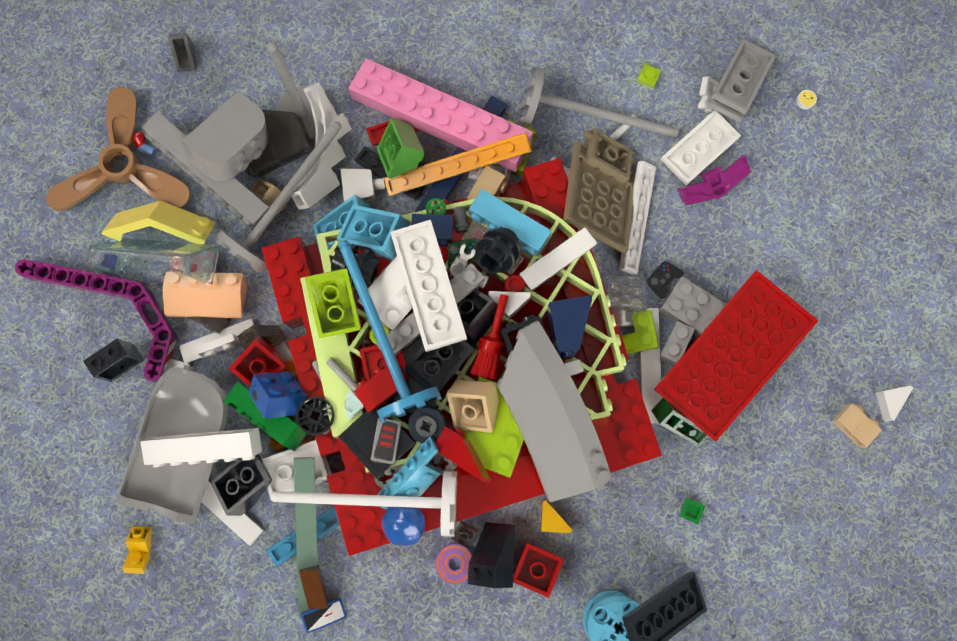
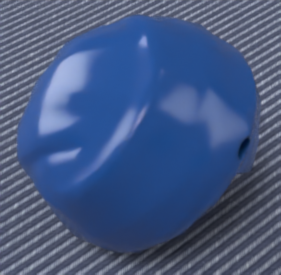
[382,507,425,546]

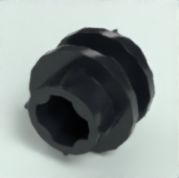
[475,226,521,275]
[331,244,380,288]

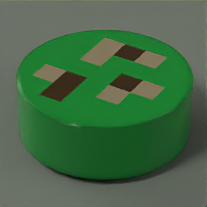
[426,198,446,215]

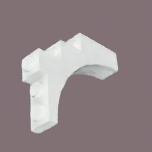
[291,82,352,210]

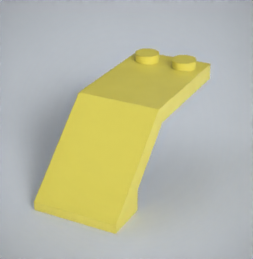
[102,201,216,247]

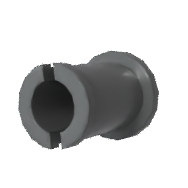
[453,206,470,234]

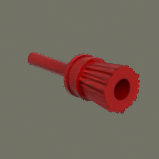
[470,294,509,380]

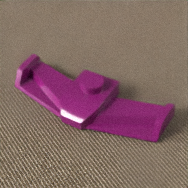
[677,155,751,206]

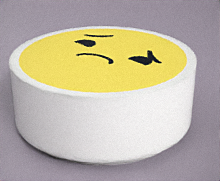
[796,90,817,110]

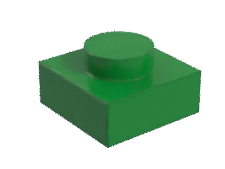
[679,498,705,524]

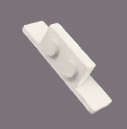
[179,319,258,363]

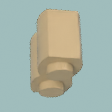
[832,403,882,448]

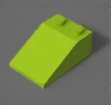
[305,268,361,339]

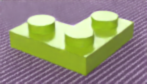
[622,310,660,355]

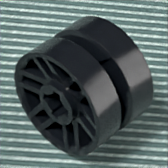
[296,397,335,436]

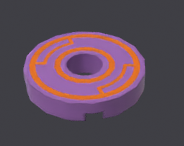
[435,544,472,584]

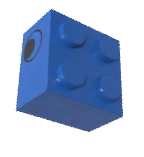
[249,371,307,418]

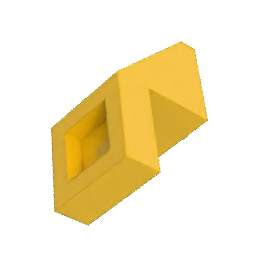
[122,526,152,574]

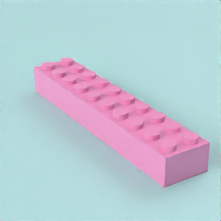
[348,59,533,173]

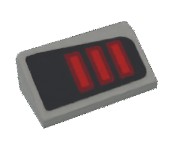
[371,418,402,465]

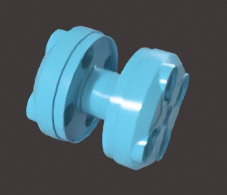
[582,590,639,641]

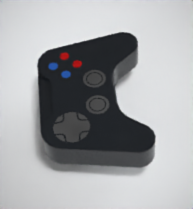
[647,261,684,299]

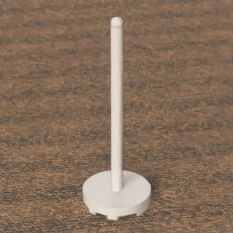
[270,471,457,537]

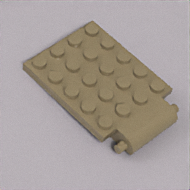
[563,128,636,253]

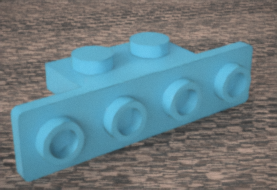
[378,437,441,510]

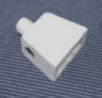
[341,168,385,202]

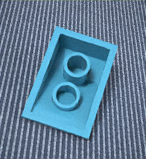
[313,194,370,253]
[336,204,411,261]

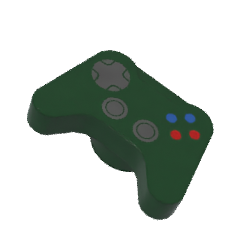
[448,238,479,268]

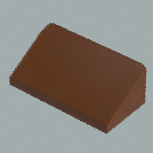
[299,565,329,609]

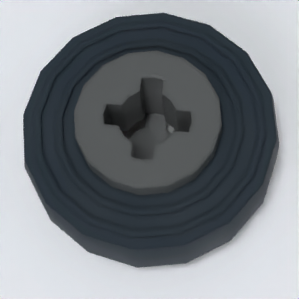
[408,406,446,443]

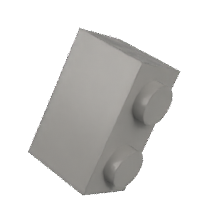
[660,321,695,366]

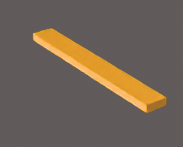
[384,132,532,196]

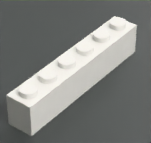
[141,428,262,467]

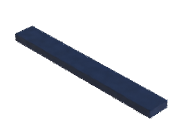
[415,95,507,212]

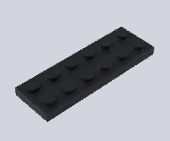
[622,572,707,641]

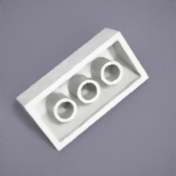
[357,256,447,330]

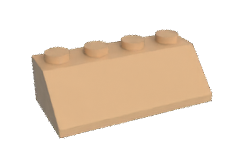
[163,272,247,318]

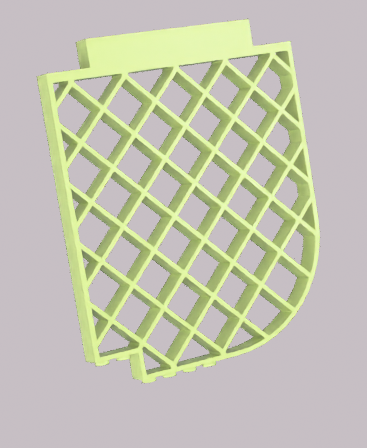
[300,197,626,473]

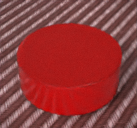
[504,275,525,292]

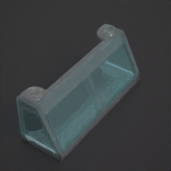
[85,238,220,285]

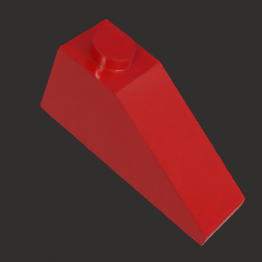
[435,426,491,484]

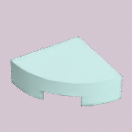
[345,390,364,420]

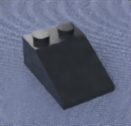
[448,273,497,343]
[403,337,477,392]
[210,454,272,516]
[468,522,515,589]

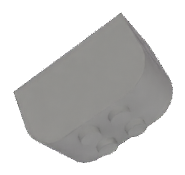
[182,91,268,181]

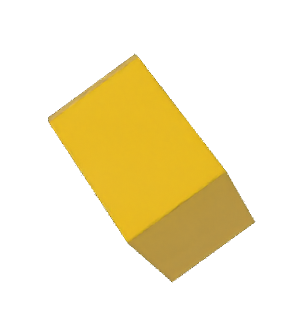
[540,500,573,533]

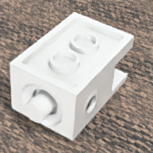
[262,440,332,495]

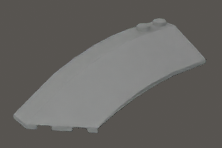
[497,321,612,502]

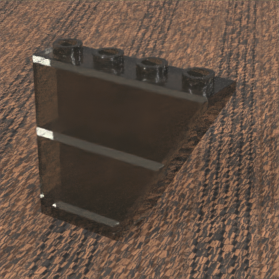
[245,109,314,179]

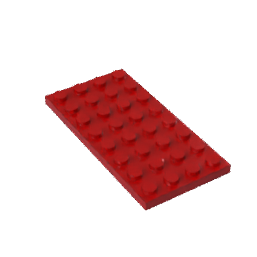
[653,270,818,442]

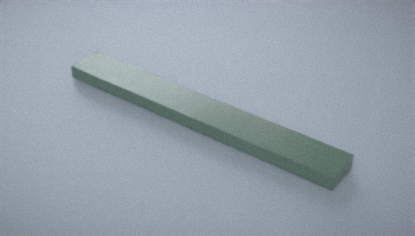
[294,457,318,617]

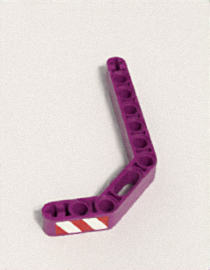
[15,259,177,383]

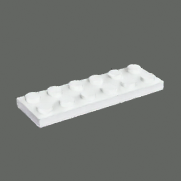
[390,220,467,352]

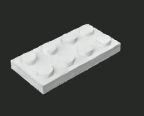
[661,110,741,186]

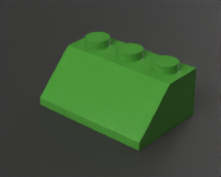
[377,117,424,179]

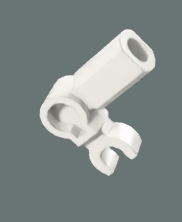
[450,244,489,289]

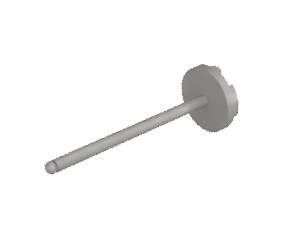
[266,42,316,143]
[518,66,680,137]
[216,121,342,274]

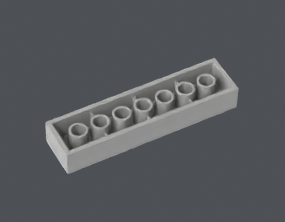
[141,111,277,230]

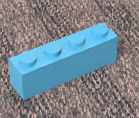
[469,189,551,256]

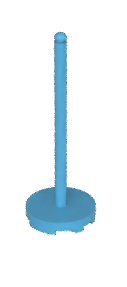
[338,240,442,423]

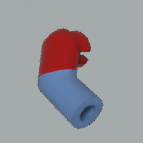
[133,132,157,156]

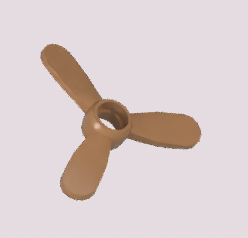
[46,87,191,211]

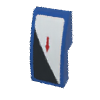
[300,597,347,634]

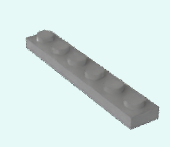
[376,263,485,357]

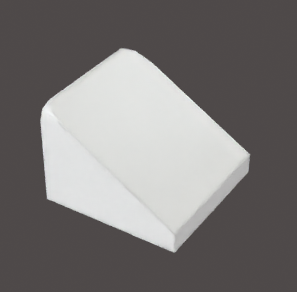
[613,306,636,327]

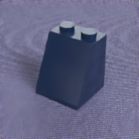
[547,295,592,360]

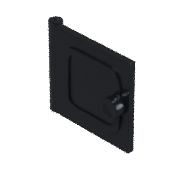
[338,406,415,479]

